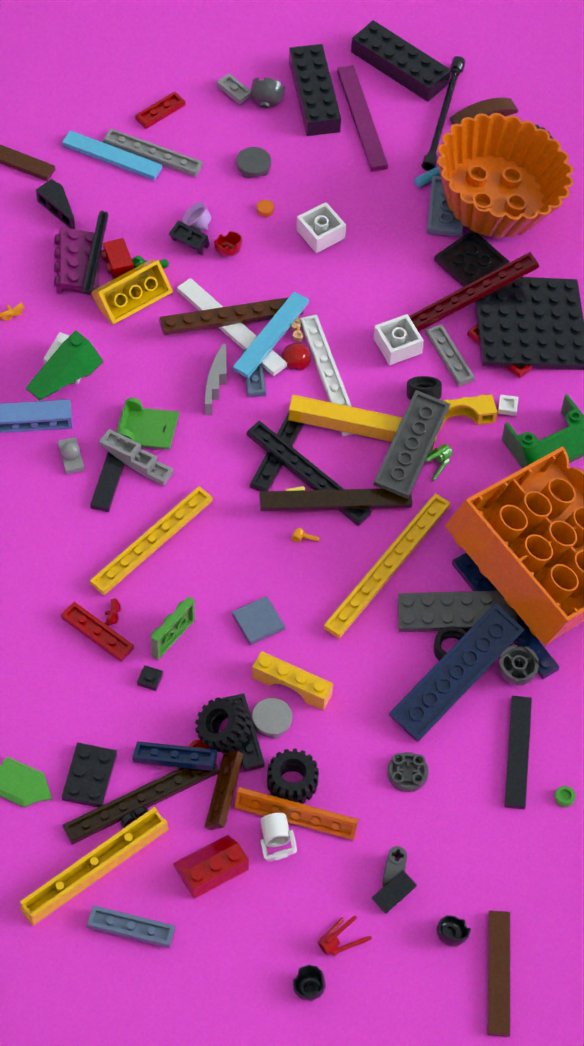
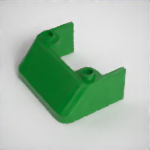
[502,394,584,468]

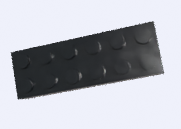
[351,20,451,102]
[289,44,341,136]

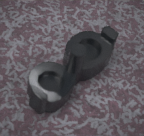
[120,807,148,829]

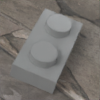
[217,73,252,105]

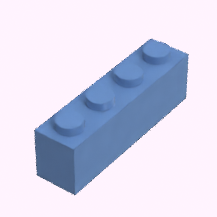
[0,399,72,433]

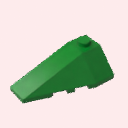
[26,330,103,400]

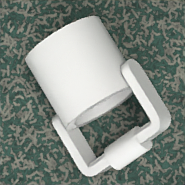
[260,813,297,861]

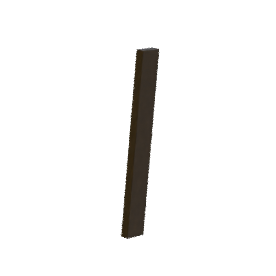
[259,489,412,511]
[62,764,219,845]

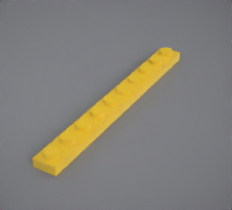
[324,493,451,639]

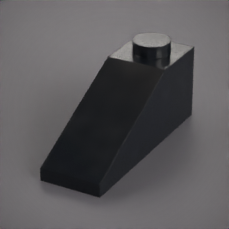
[36,179,75,229]

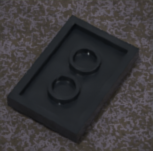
[62,742,117,807]

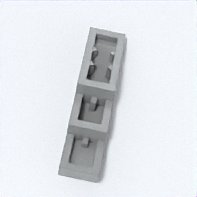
[205,344,227,415]
[99,429,174,486]

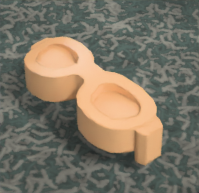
[290,317,303,342]

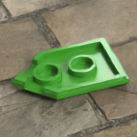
[0,756,52,807]

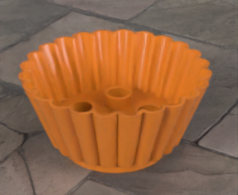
[437,113,574,238]

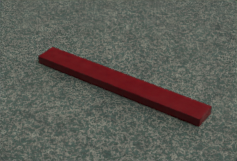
[409,252,539,332]

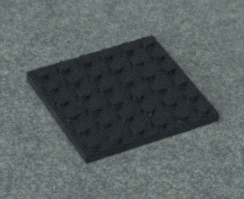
[472,275,584,370]

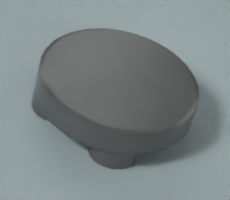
[237,147,271,178]
[387,752,429,792]

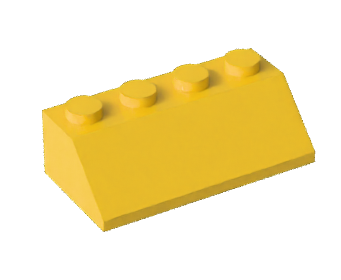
[91,259,173,325]

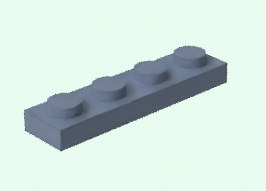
[87,905,175,948]

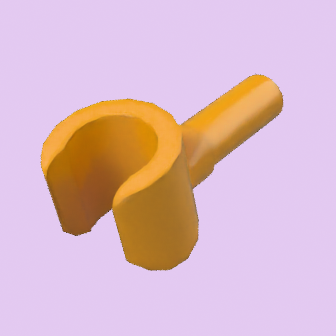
[291,528,320,543]

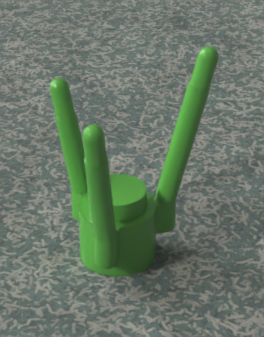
[426,444,453,481]

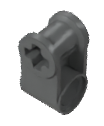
[382,846,407,886]

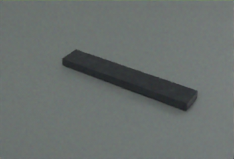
[250,411,304,491]
[504,695,532,809]

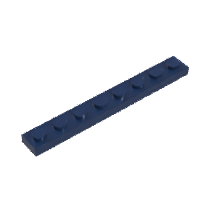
[452,553,559,680]

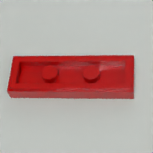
[135,92,186,129]

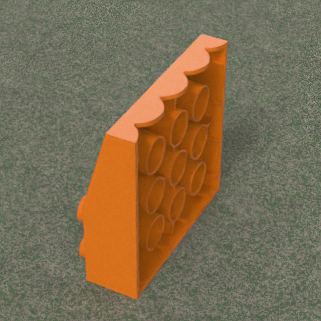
[445,446,584,646]

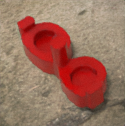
[105,598,121,626]

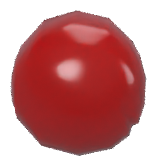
[214,231,242,256]
[281,343,311,370]

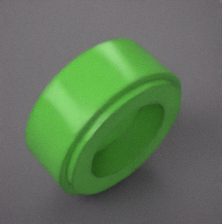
[554,786,576,808]

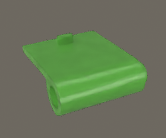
[116,397,180,450]

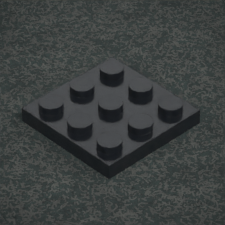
[434,230,509,287]

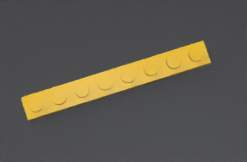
[90,486,213,596]

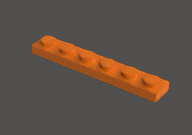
[234,787,359,840]

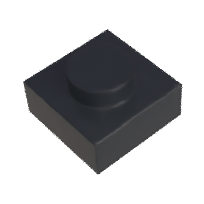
[137,665,163,691]

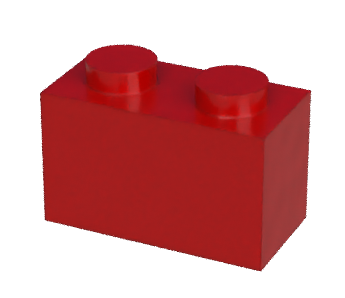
[101,238,134,279]

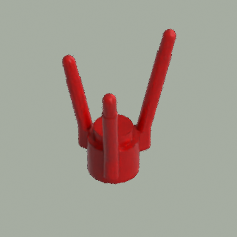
[318,916,372,956]

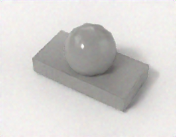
[58,437,85,475]

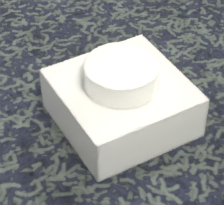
[498,394,519,416]

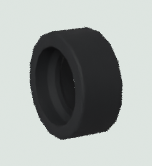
[407,376,442,400]
[433,626,467,661]

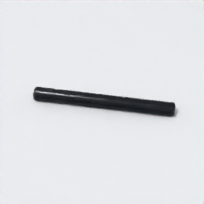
[82,211,109,295]

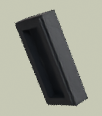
[372,869,417,914]

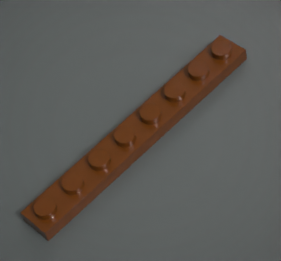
[159,297,303,335]

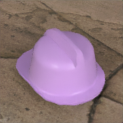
[182,202,212,231]

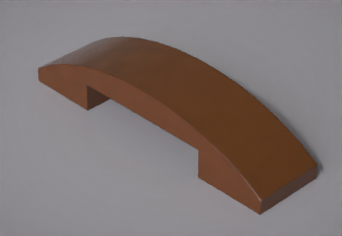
[450,97,518,124]

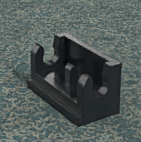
[169,220,210,255]

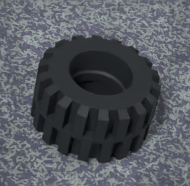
[195,697,252,753]
[267,748,319,804]

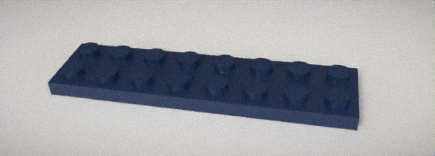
[388,603,525,742]

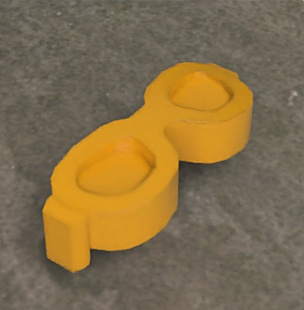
[0,302,24,321]

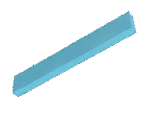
[62,130,162,181]
[233,291,309,378]

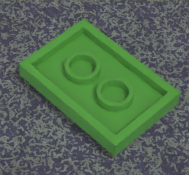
[151,596,195,660]

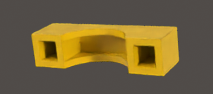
[439,394,497,431]
[252,651,333,711]

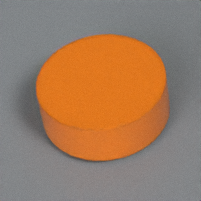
[257,200,274,217]

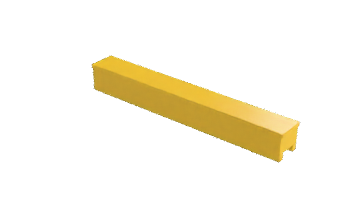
[288,394,437,450]
[20,807,169,926]

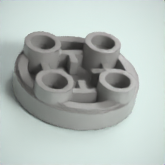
[252,698,292,739]

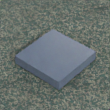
[232,596,285,645]

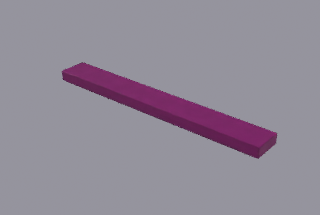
[337,65,388,171]

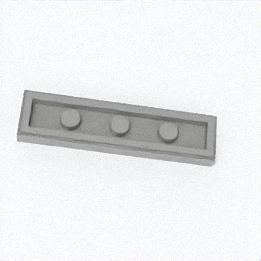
[425,324,475,387]

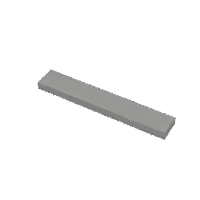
[103,128,203,178]

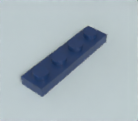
[132,741,217,771]

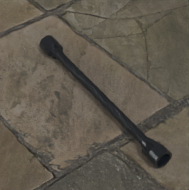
[422,56,465,171]

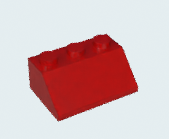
[173,835,249,899]

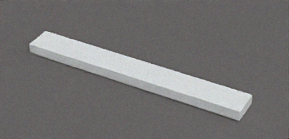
[177,278,287,376]
[300,315,353,437]

